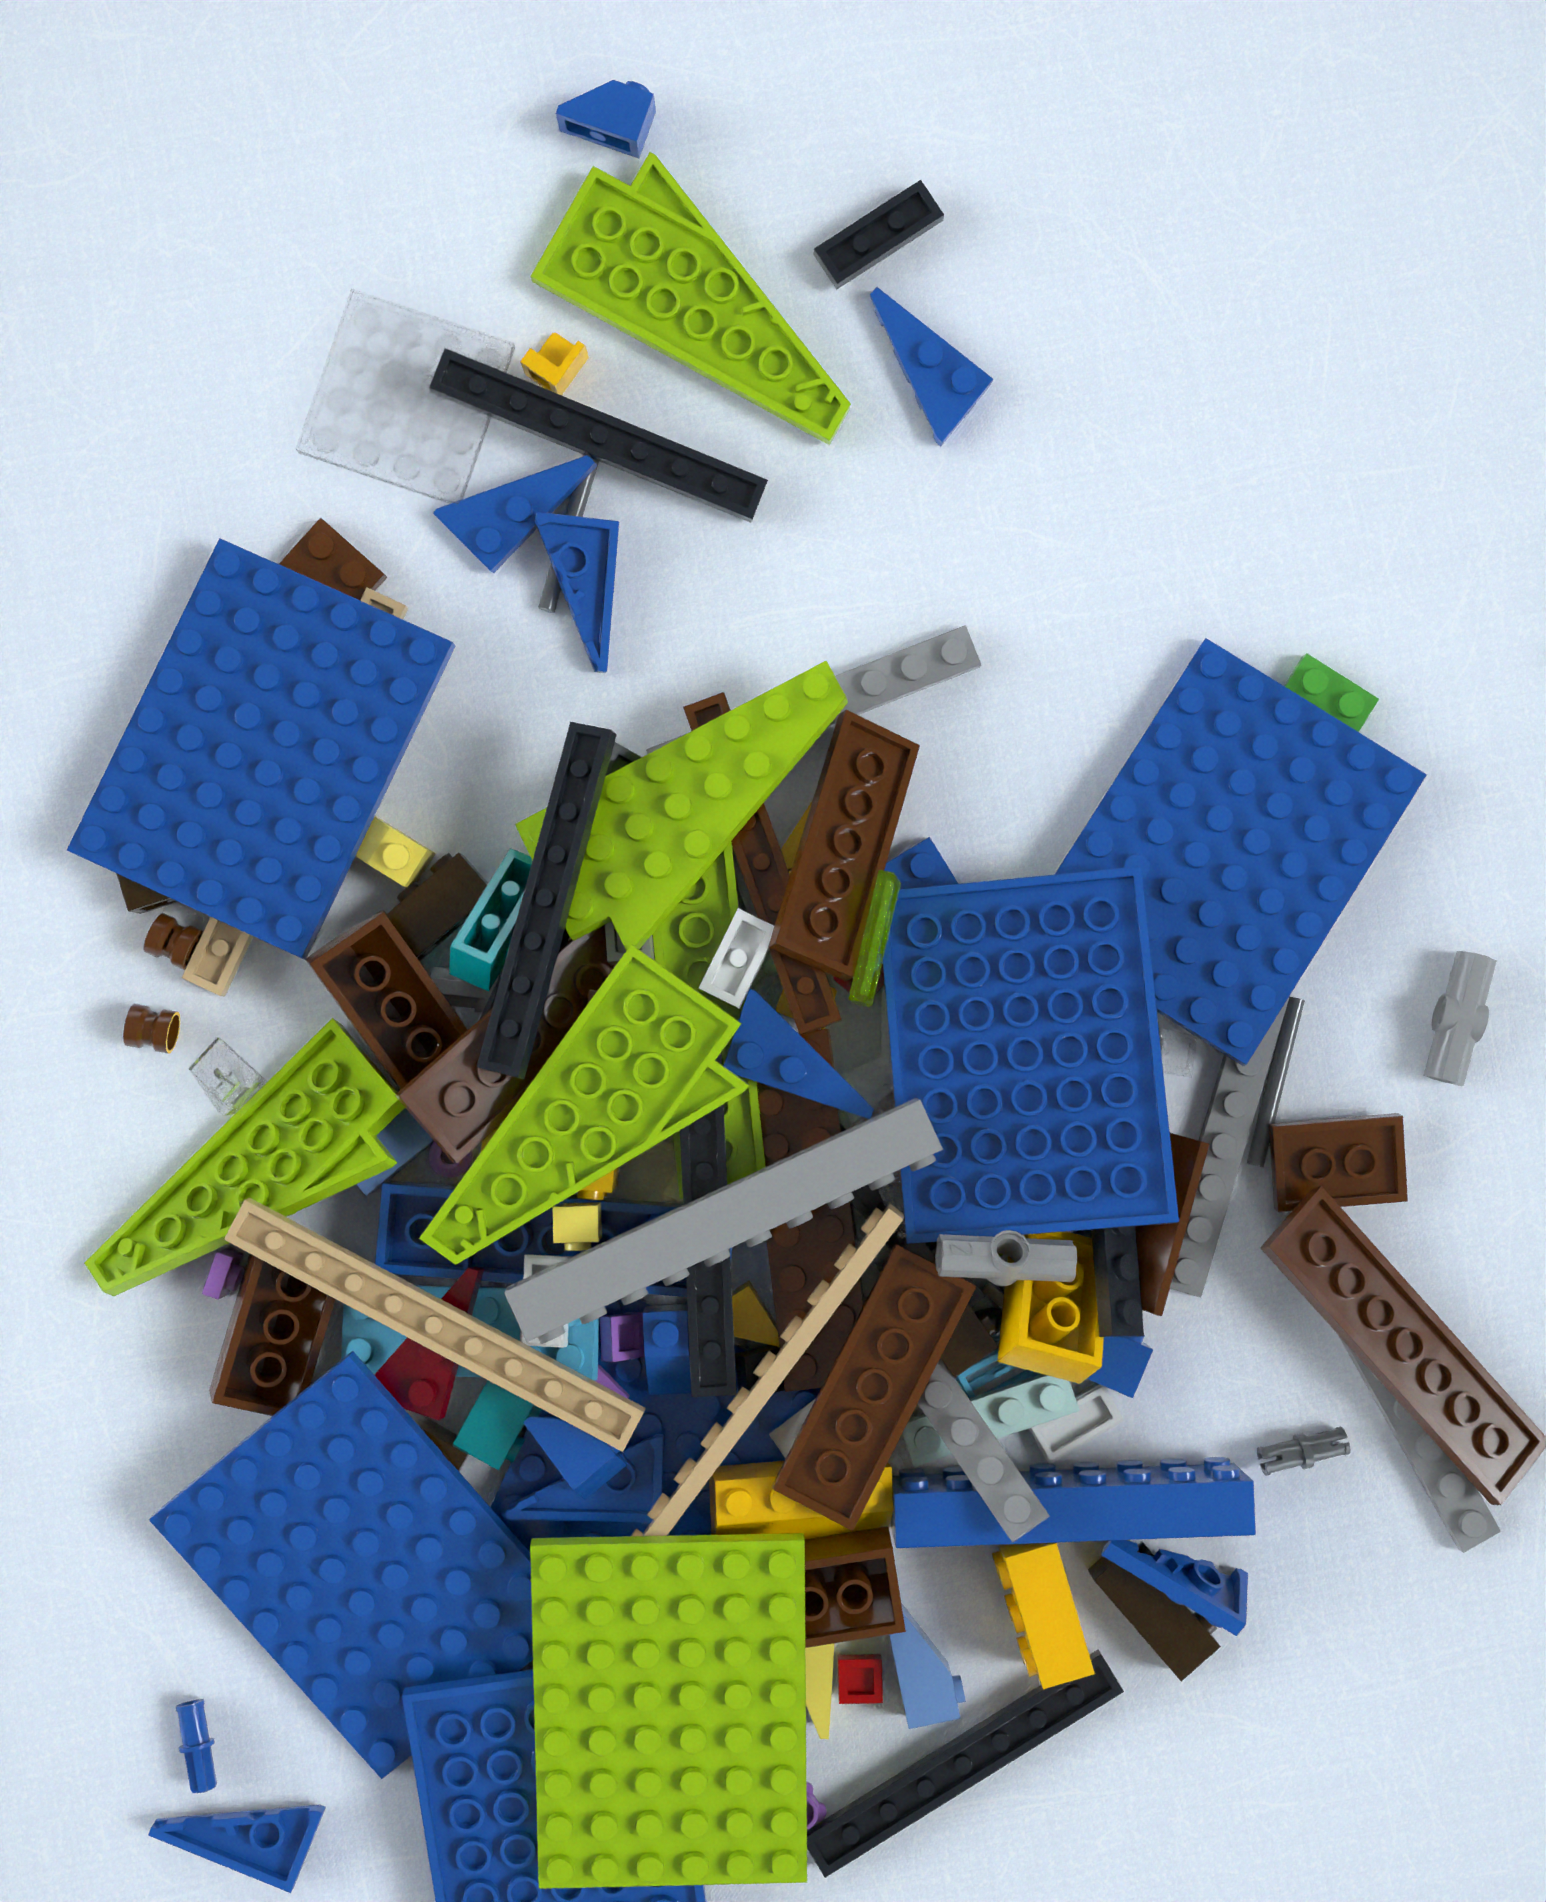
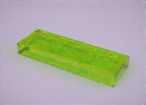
[848,870,901,1008]

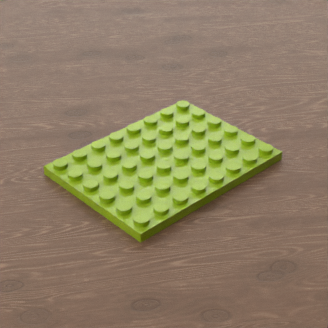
[530,1533,807,1889]

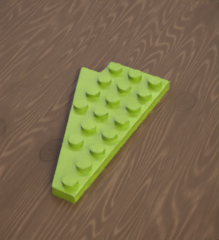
[530,152,851,445]
[515,661,848,951]
[419,944,749,1265]
[84,1018,405,1297]

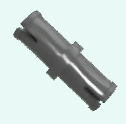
[1257,1426,1350,1476]

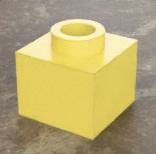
[552,1202,602,1251]

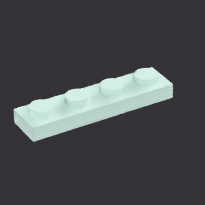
[902,1374,1080,1467]

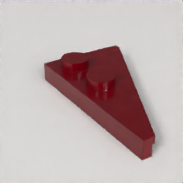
[374,1266,484,1421]

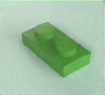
[1284,653,1379,732]

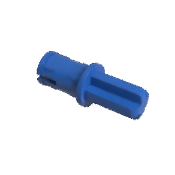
[176,1699,217,1793]

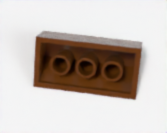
[305,911,468,1090]
[1135,1133,1210,1316]
[209,1254,335,1416]
[804,1526,906,1648]

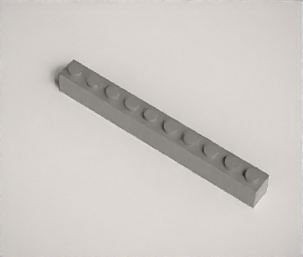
[504,1098,943,1344]

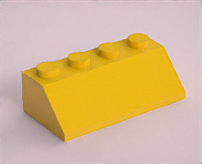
[709,1461,893,1539]

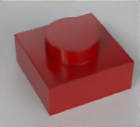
[838,1654,883,1704]

